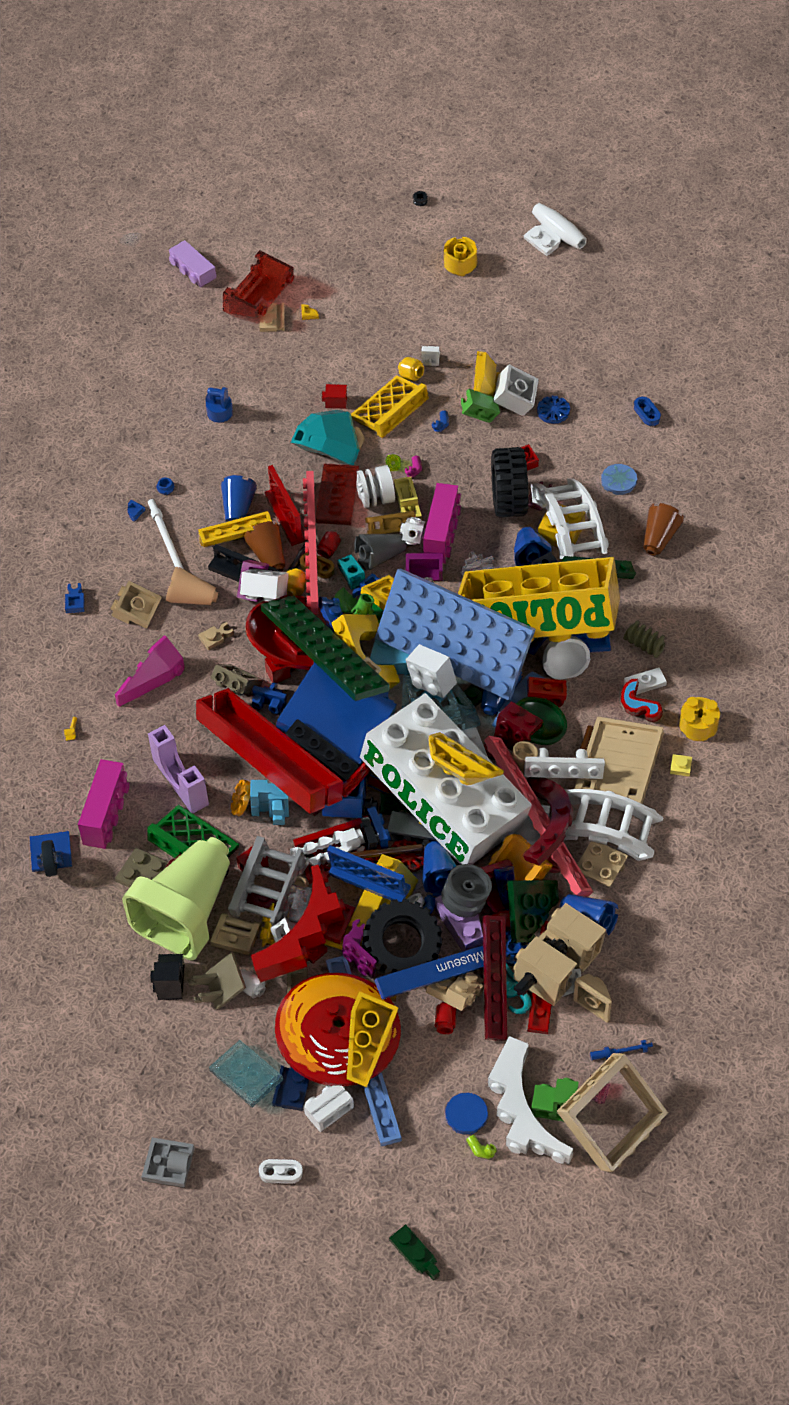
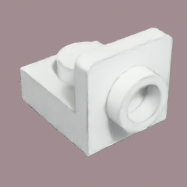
[422,346,440,366]

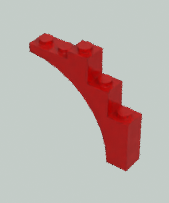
[251,864,346,983]

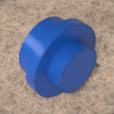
[156,477,174,494]

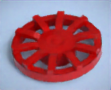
[389,839,424,873]

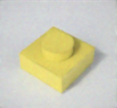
[670,754,692,776]

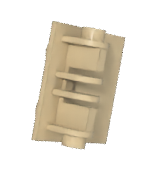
[577,841,628,887]

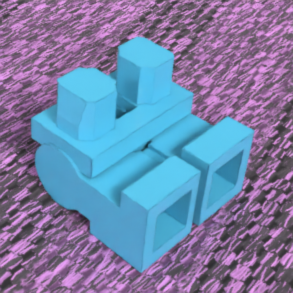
[250,780,289,825]

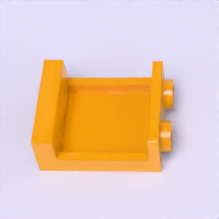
[489,834,553,881]

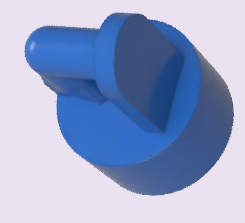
[205,387,233,423]

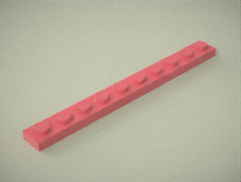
[303,471,318,614]
[484,736,593,897]

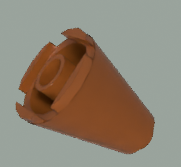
[643,503,684,556]
[244,521,285,572]

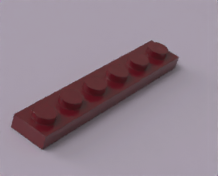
[483,915,507,1041]

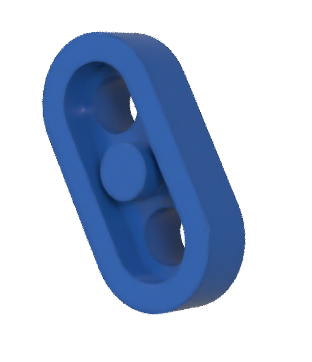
[634,397,661,426]

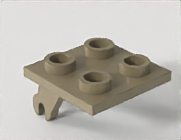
[188,952,246,1010]

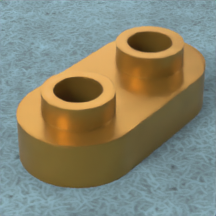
[300,553,335,578]

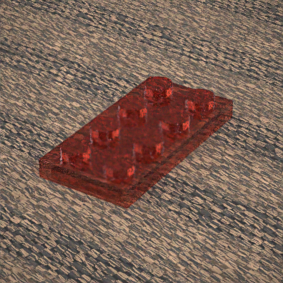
[315,464,359,525]

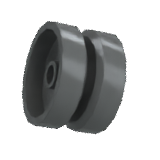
[441,864,492,918]

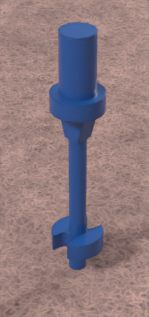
[590,1040,653,1061]

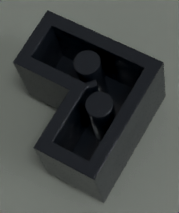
[150,954,185,1000]

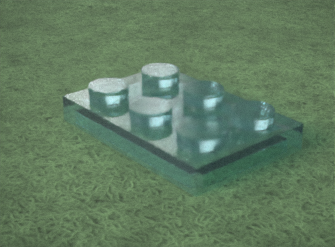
[209,1040,283,1108]

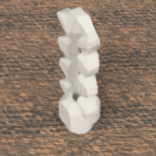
[287,828,365,874]

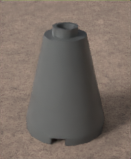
[354,534,407,570]

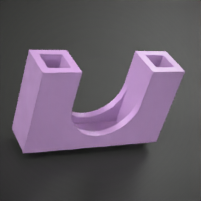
[148,725,209,814]

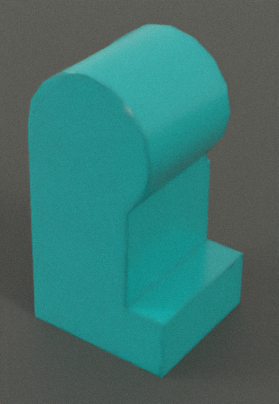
[337,554,365,590]

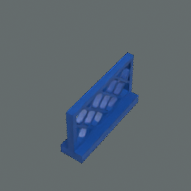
[327,845,411,902]

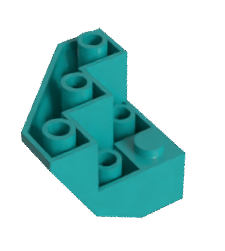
[291,410,360,466]

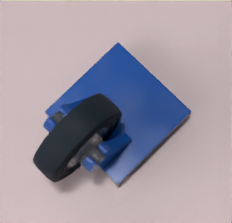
[29,831,72,877]

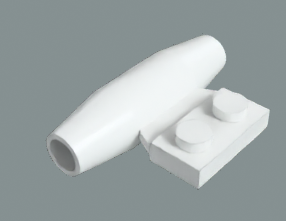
[523,203,587,256]

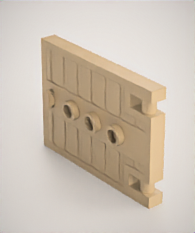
[574,717,664,804]

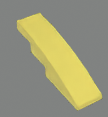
[394,477,422,534]

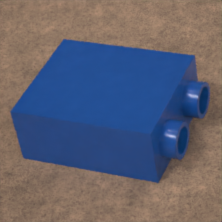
[276,662,397,773]

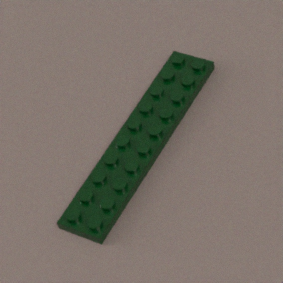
[261,596,390,701]

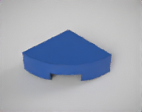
[127,499,146,522]

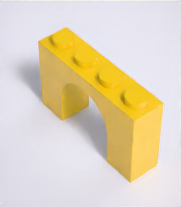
[331,614,400,690]

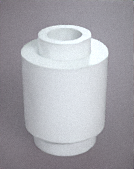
[241,969,266,998]

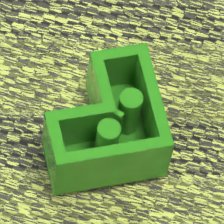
[531,1078,579,1122]

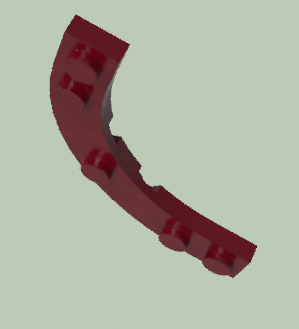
[523,777,573,866]

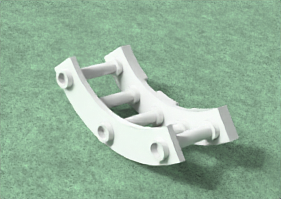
[530,478,609,559]
[564,789,663,861]

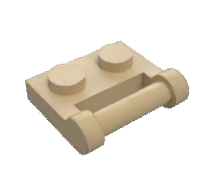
[210,913,261,956]

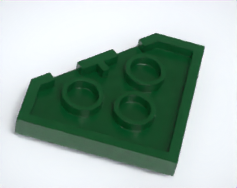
[508,880,559,943]

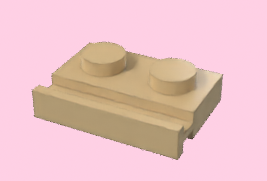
[260,303,285,332]

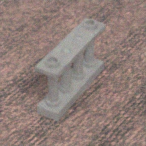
[228,836,306,927]

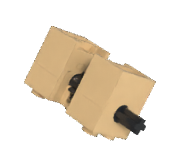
[513,903,606,1006]

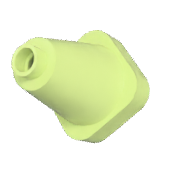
[122,837,230,960]

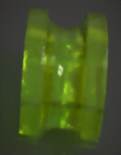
[385,454,401,471]

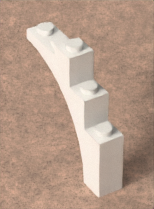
[488,1036,573,1164]

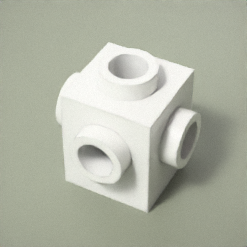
[400,517,426,545]

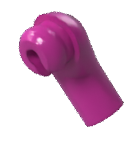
[405,456,422,478]

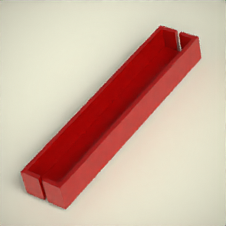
[196,688,343,814]

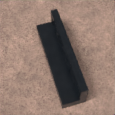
[208,544,280,582]

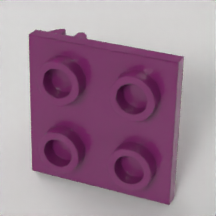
[342,919,377,979]

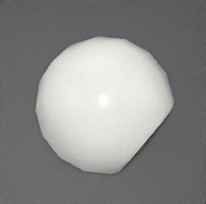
[543,636,591,680]

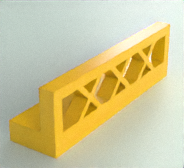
[198,511,272,548]

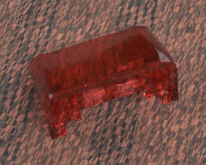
[223,250,295,318]

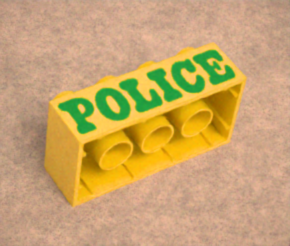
[458,557,620,642]

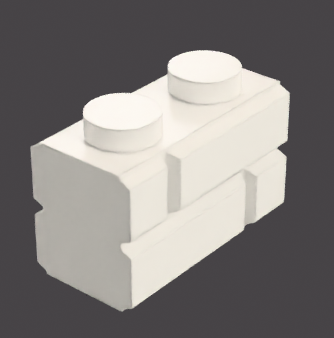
[304,1085,354,1132]

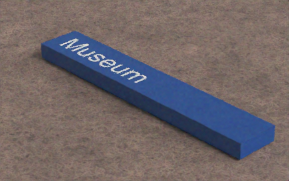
[374,945,484,1000]

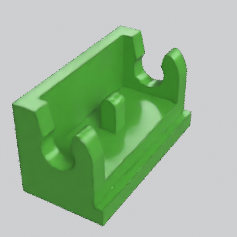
[461,389,500,423]

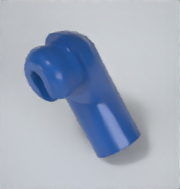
[432,410,449,432]

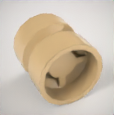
[511,741,538,778]

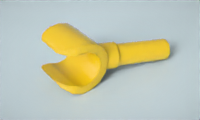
[64,717,77,741]

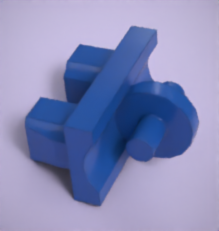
[252,683,287,715]

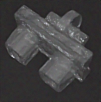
[460,551,495,577]
[283,884,312,923]

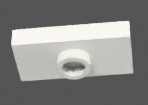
[624,667,667,695]

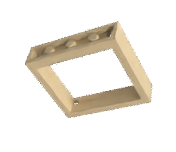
[557,1053,668,1172]

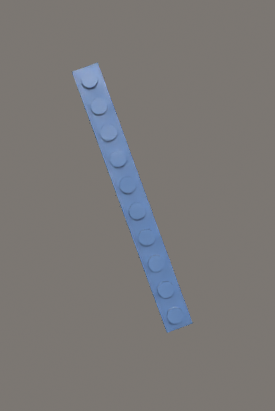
[326,956,402,1147]

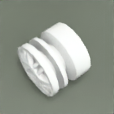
[356,465,395,508]

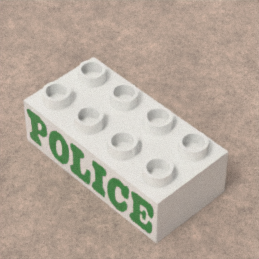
[360,693,532,865]

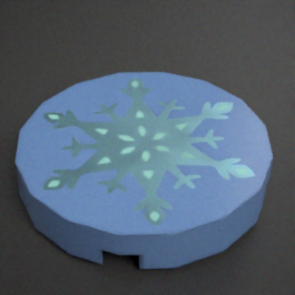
[601,464,637,495]

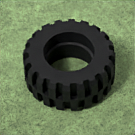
[491,447,529,518]
[362,899,442,976]

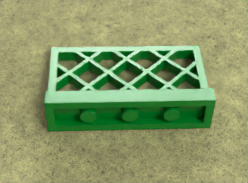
[147,804,239,858]

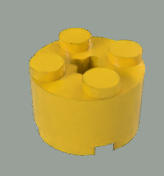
[444,237,477,276]
[679,697,720,741]

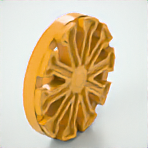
[230,780,250,816]

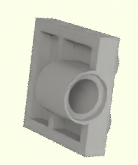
[142,1138,195,1188]

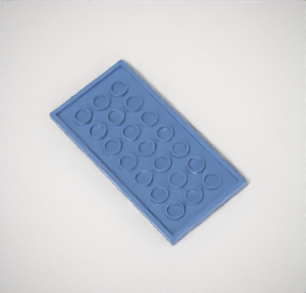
[375,568,536,700]

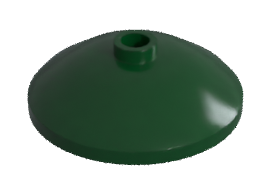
[516,697,567,745]

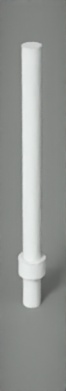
[148,499,184,569]

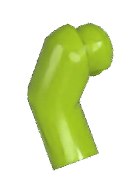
[466,1135,497,1159]

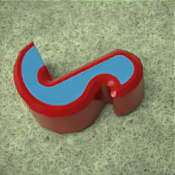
[621,679,663,722]

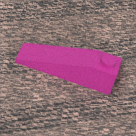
[115,635,185,707]

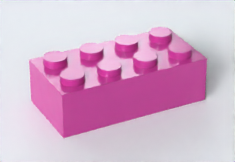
[423,483,461,564]
[78,759,129,849]

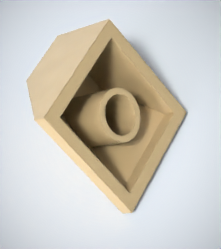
[573,974,612,1023]

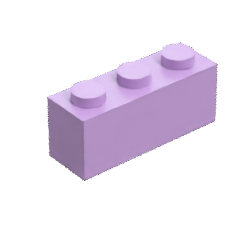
[169,240,216,287]

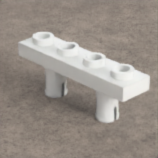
[524,748,605,779]

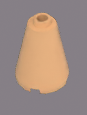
[166,567,219,605]

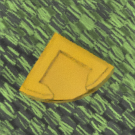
[301,304,319,320]

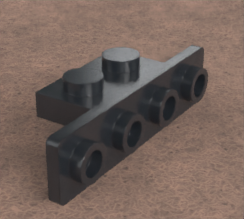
[286,719,358,781]

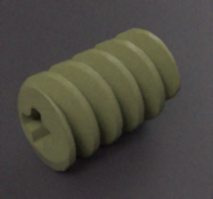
[623,620,665,658]

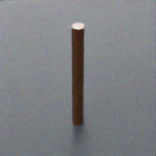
[350,844,423,859]

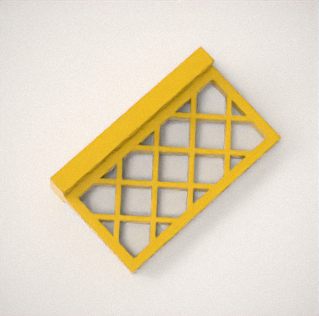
[351,375,429,438]

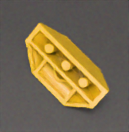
[474,351,500,397]
[428,732,504,785]

